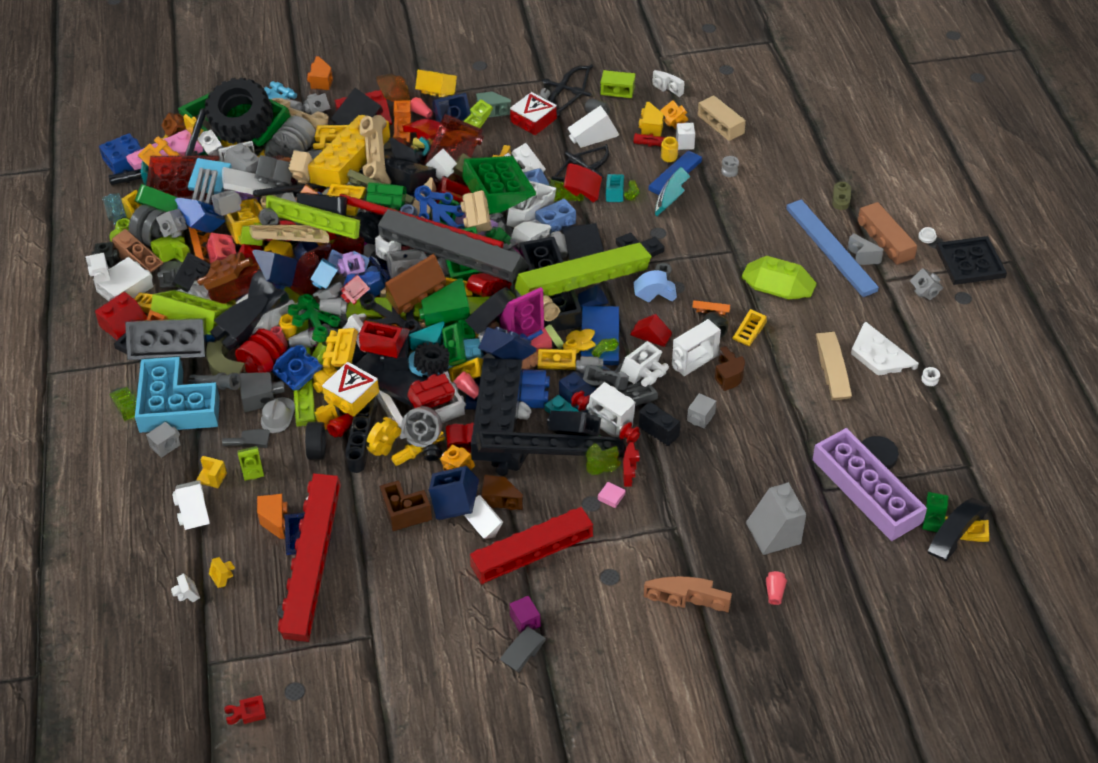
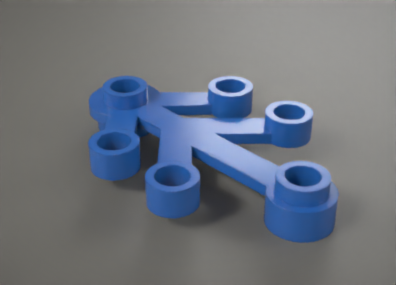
[414,185,465,229]

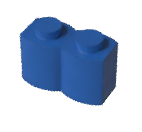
[520,369,550,408]

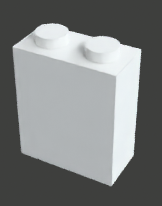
[93,257,154,301]

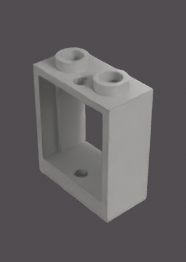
[386,249,427,279]

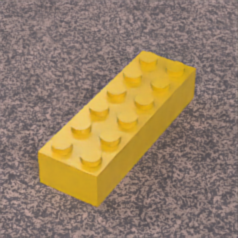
[308,115,390,187]

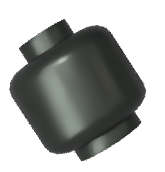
[701,312,729,338]

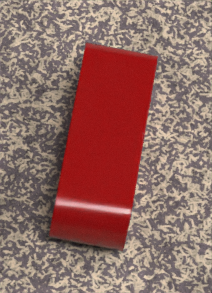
[466,273,512,297]

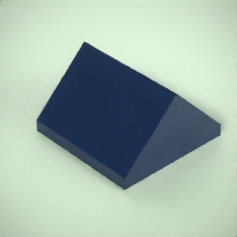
[252,249,298,287]

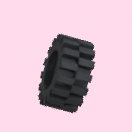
[414,342,450,376]

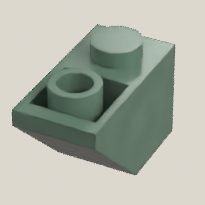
[476,92,511,117]

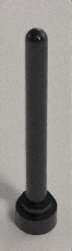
[172,109,206,187]
[253,183,329,197]

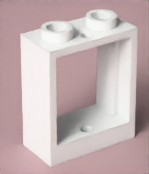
[672,319,721,376]

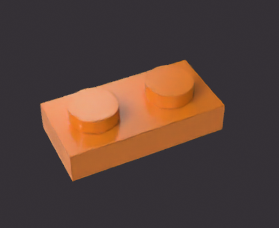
[692,300,731,315]

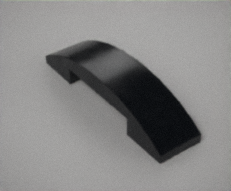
[928,498,991,561]

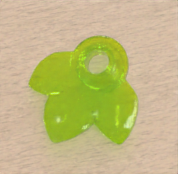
[586,443,621,475]

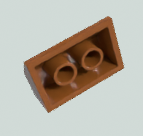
[385,254,446,315]

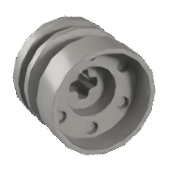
[272,116,316,154]

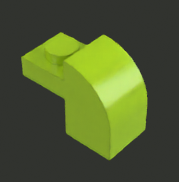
[150,236,190,263]

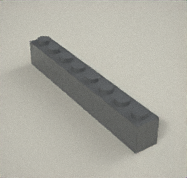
[378,209,522,283]

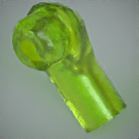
[624,180,640,201]
[591,338,619,358]

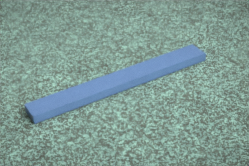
[786,199,879,297]

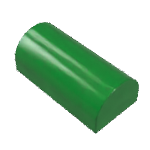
[442,323,467,366]

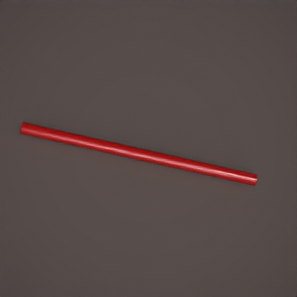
[339,194,504,249]

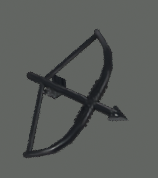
[551,144,609,182]

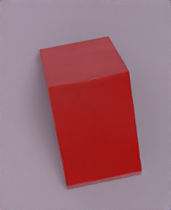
[631,314,672,347]

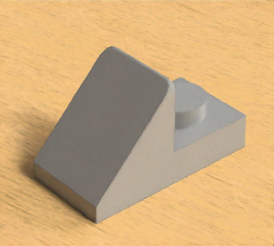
[847,233,884,265]

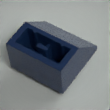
[478,327,537,360]
[429,466,479,520]

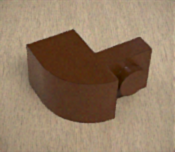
[714,346,745,391]

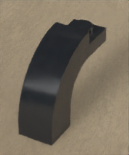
[465,287,517,335]

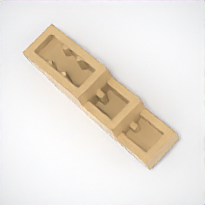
[816,332,852,400]

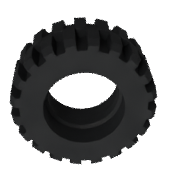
[205,77,273,144]

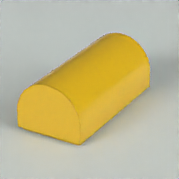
[538,349,576,370]

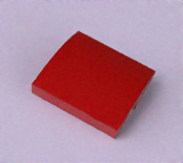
[403,119,450,139]
[563,163,602,203]

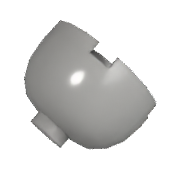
[401,406,442,447]

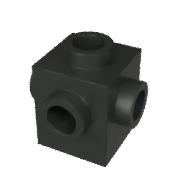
[92,242,119,269]

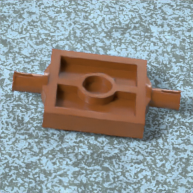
[197,252,253,290]

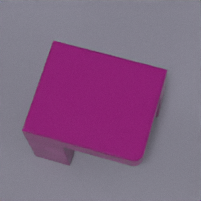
[509,596,541,634]

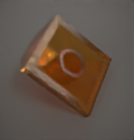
[376,74,411,102]

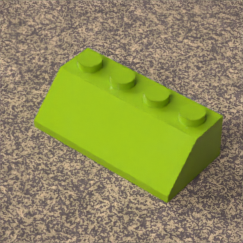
[151,290,232,335]

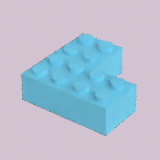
[135,357,220,433]

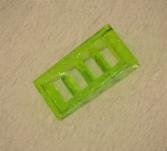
[549,180,584,201]
[109,386,136,421]

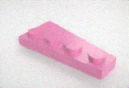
[126,130,203,170]

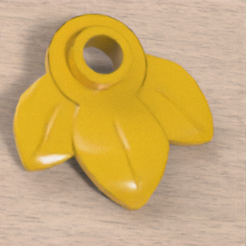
[563,329,596,354]

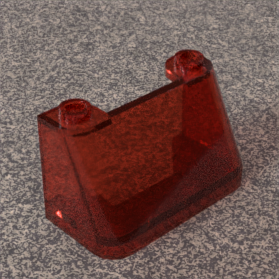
[423,114,484,188]
[289,235,364,298]

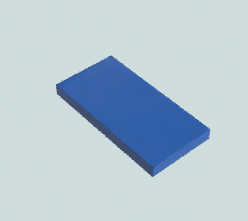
[581,306,619,365]

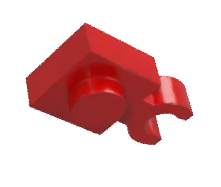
[224,695,266,725]

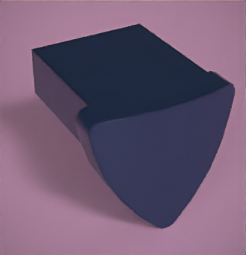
[578,285,609,310]

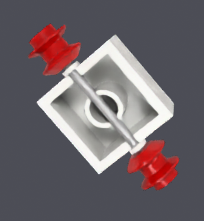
[571,382,640,444]

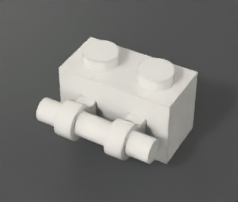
[620,341,669,387]

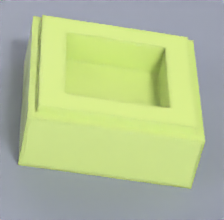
[545,324,564,349]

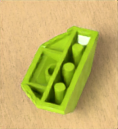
[742,256,817,299]

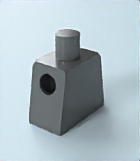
[239,372,285,412]

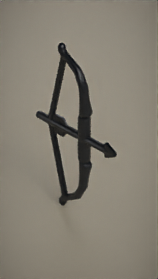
[542,64,593,117]

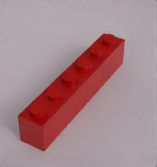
[470,507,593,584]

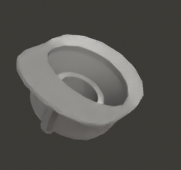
[261,397,295,433]

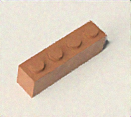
[858,202,917,265]

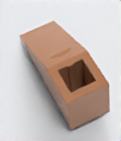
[112,229,163,273]

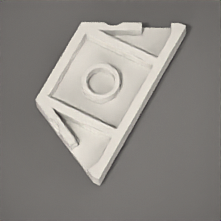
[851,322,919,376]

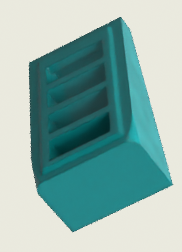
[606,174,624,202]

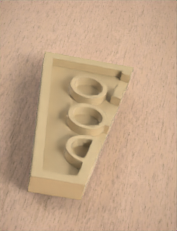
[249,225,329,243]

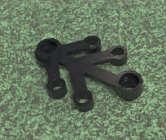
[360,293,421,334]

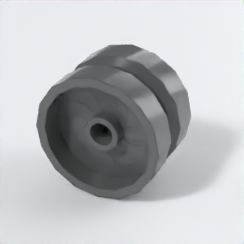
[129,204,166,247]

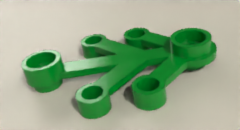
[287,294,341,343]

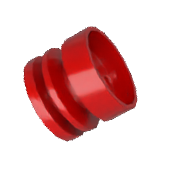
[235,328,286,373]

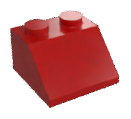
[95,292,147,340]

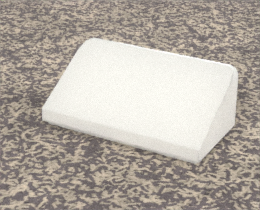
[464,495,503,539]

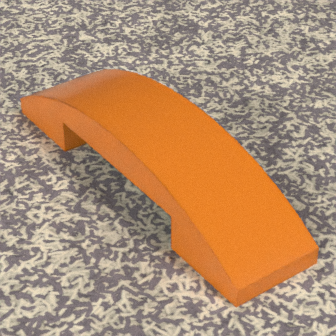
[393,100,411,143]

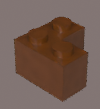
[379,480,432,531]

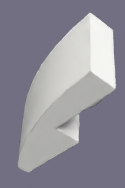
[652,70,684,97]

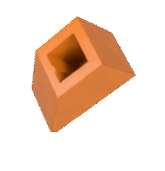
[307,56,333,90]
[257,494,288,539]

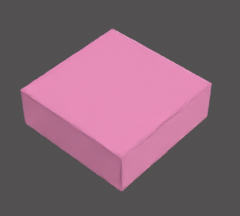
[598,482,625,508]

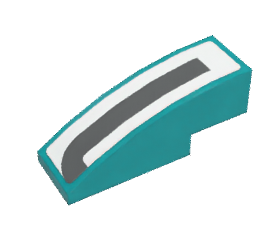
[655,167,690,216]

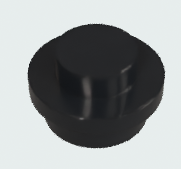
[422,444,442,461]

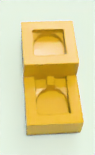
[945,516,990,542]

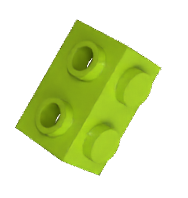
[600,70,635,98]

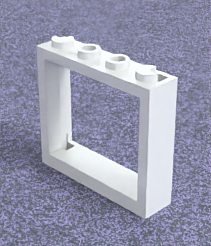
[376,371,466,439]

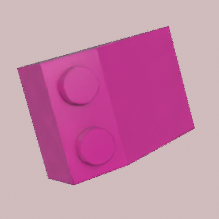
[500,287,544,336]

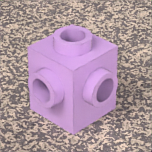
[337,252,365,277]

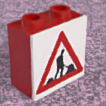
[510,92,557,135]

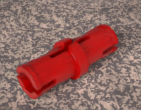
[633,133,666,147]

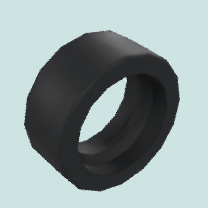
[305,422,326,460]

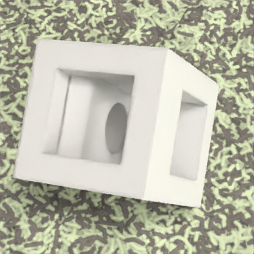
[86,253,110,283]

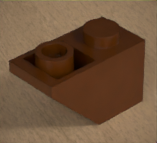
[481,475,523,510]

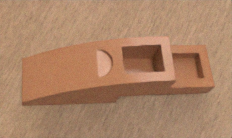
[644,577,732,612]

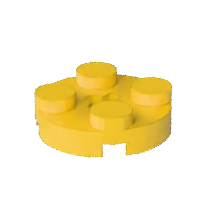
[366,417,401,456]

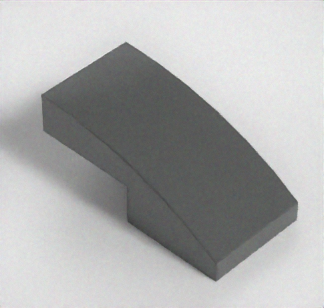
[500,627,546,673]

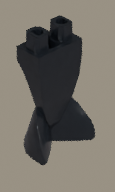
[210,270,290,351]

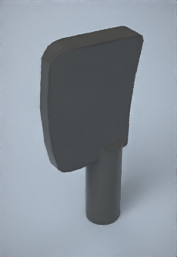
[222,429,270,448]

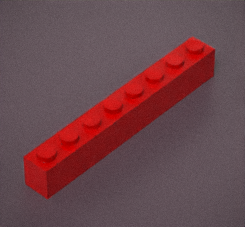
[278,473,341,642]

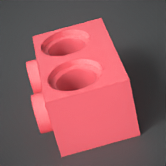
[206,233,237,264]

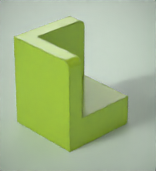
[238,223,263,246]

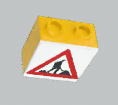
[322,362,379,416]

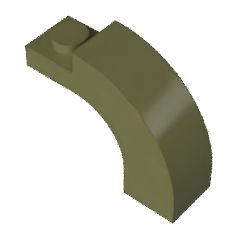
[206,335,247,389]

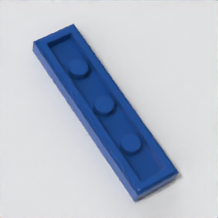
[648,150,702,195]

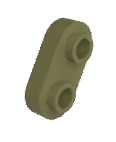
[832,182,851,210]

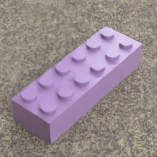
[813,428,927,541]

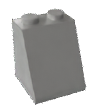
[224,143,259,191]
[746,482,806,555]

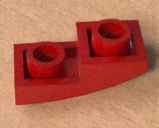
[623,442,640,487]

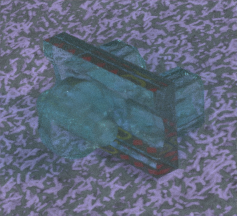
[102,193,126,225]

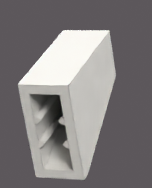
[568,105,619,148]

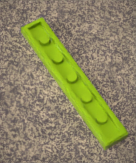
[266,195,360,239]

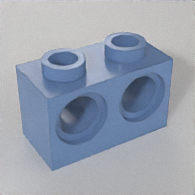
[535,199,576,234]

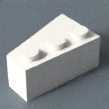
[506,180,556,227]

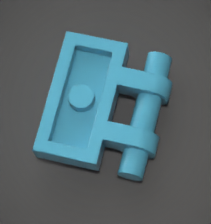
[264,81,297,99]

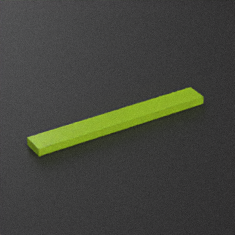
[294,320,316,427]

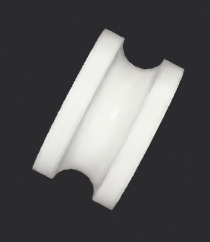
[921,367,940,386]

